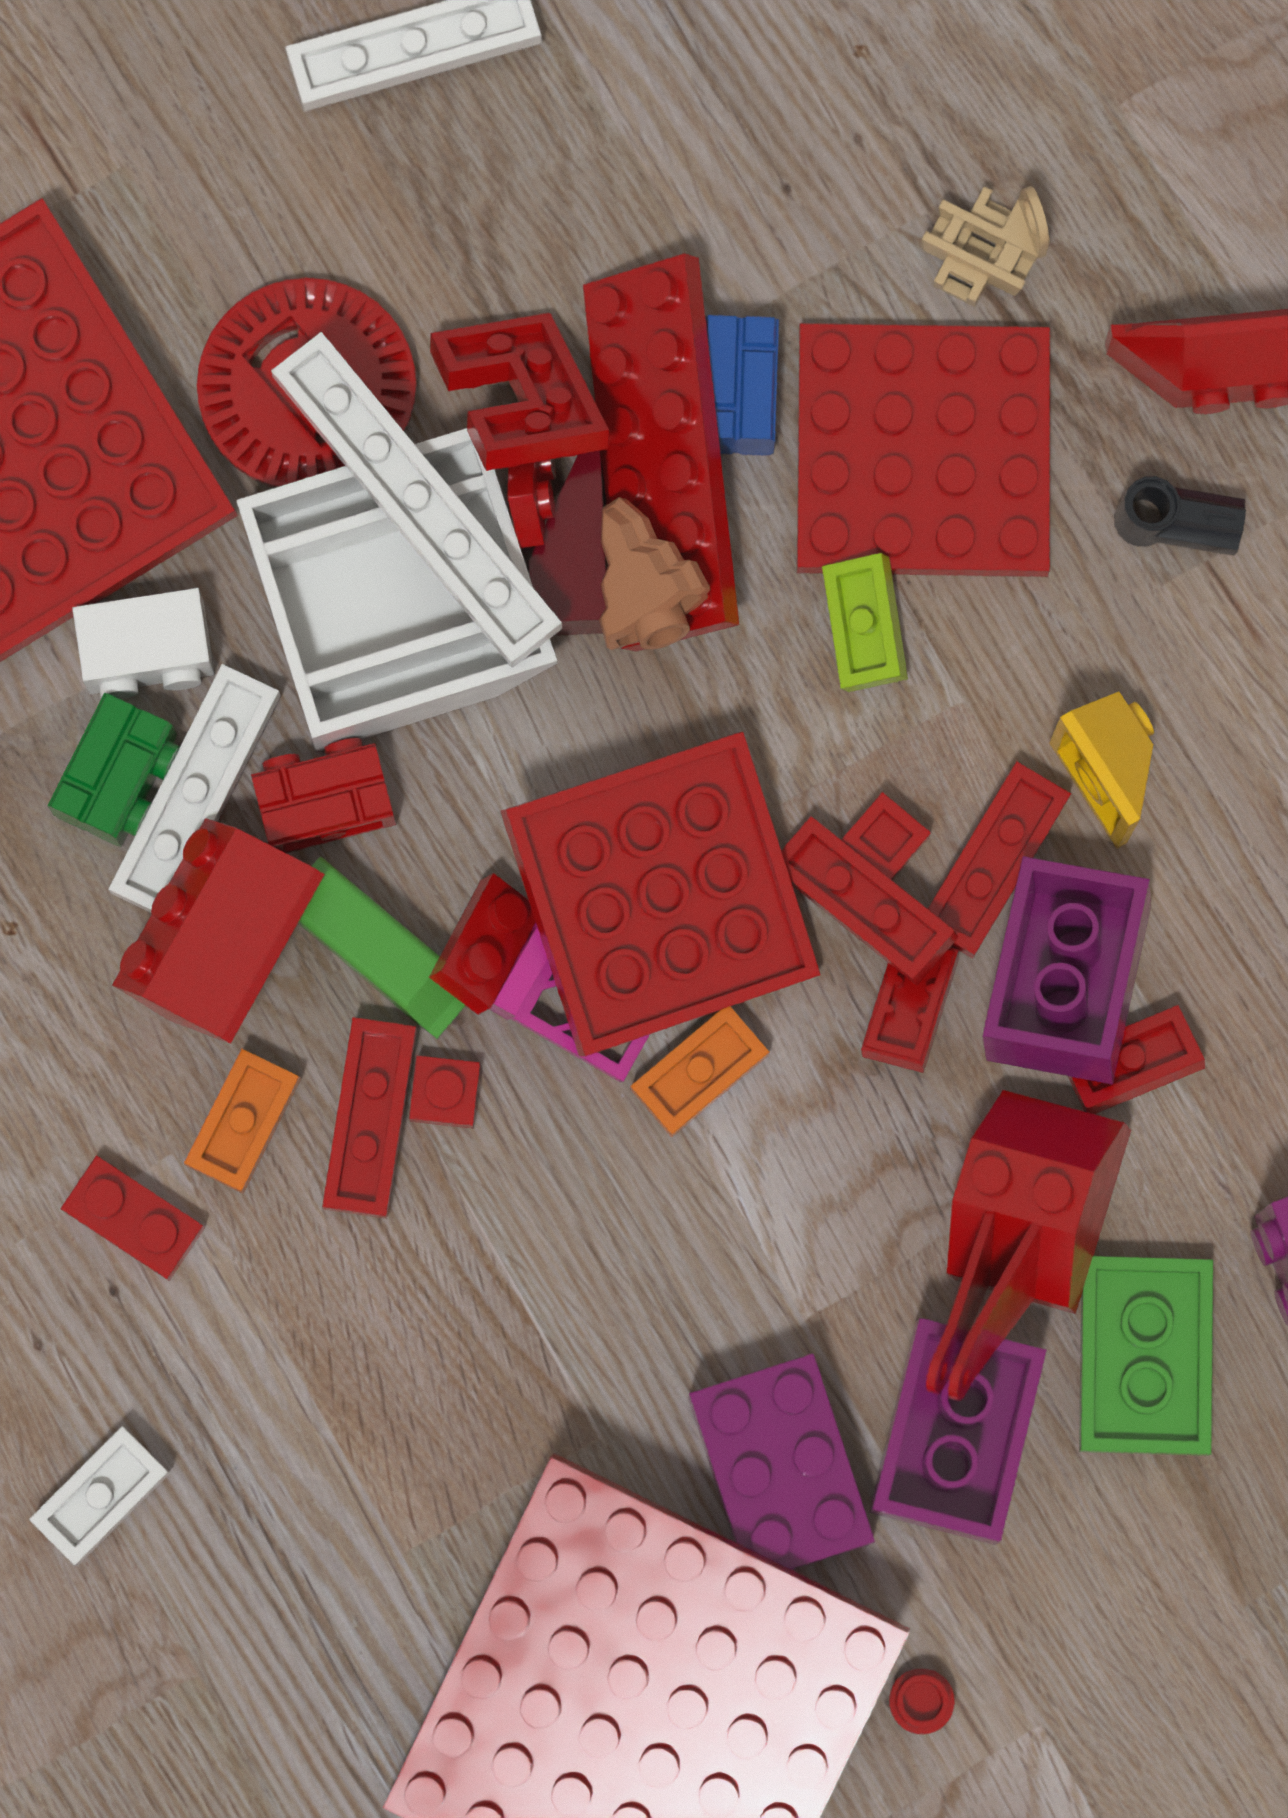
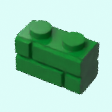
[47,693,180,847]

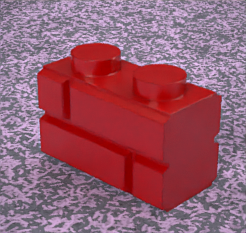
[251,738,396,853]

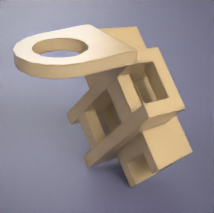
[922,186,1049,307]

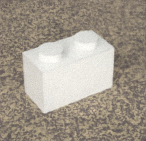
[72,588,215,699]

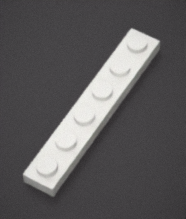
[271,332,562,668]

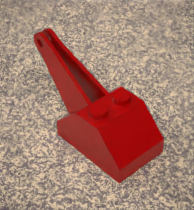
[926,1090,1132,1401]

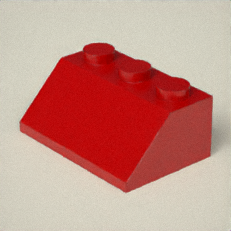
[112,818,325,1044]

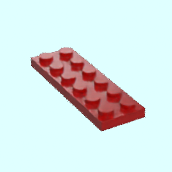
[583,253,740,652]

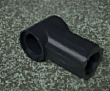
[1114,476,1246,556]

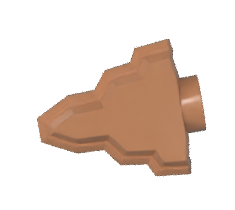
[599,497,710,650]

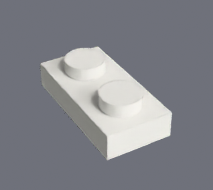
[29,1426,170,1567]

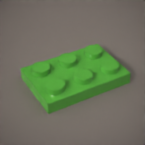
[1079,1256,1213,1456]

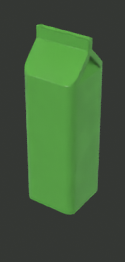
[298,857,466,1039]

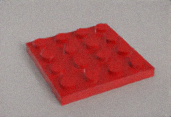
[796,324,1050,577]
[500,731,821,1057]

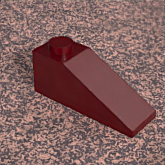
[529,451,606,636]

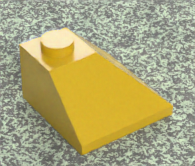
[1049,691,1154,849]

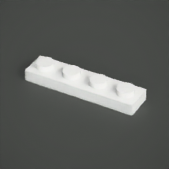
[285,0,542,112]
[108,664,281,913]

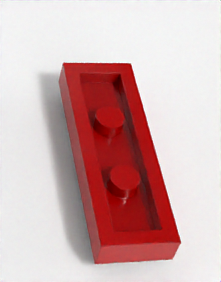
[928,761,1072,959]
[781,816,958,986]
[322,1017,417,1219]

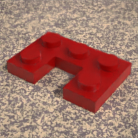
[430,313,609,471]

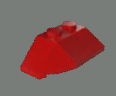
[1105,309,1288,414]

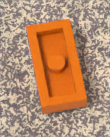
[630,1006,770,1137]
[184,1049,301,1194]

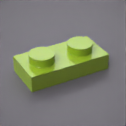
[822,553,908,692]

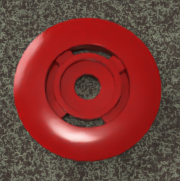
[197,278,416,488]

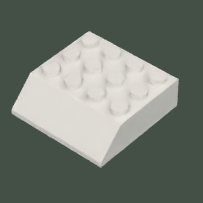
[236,428,557,753]

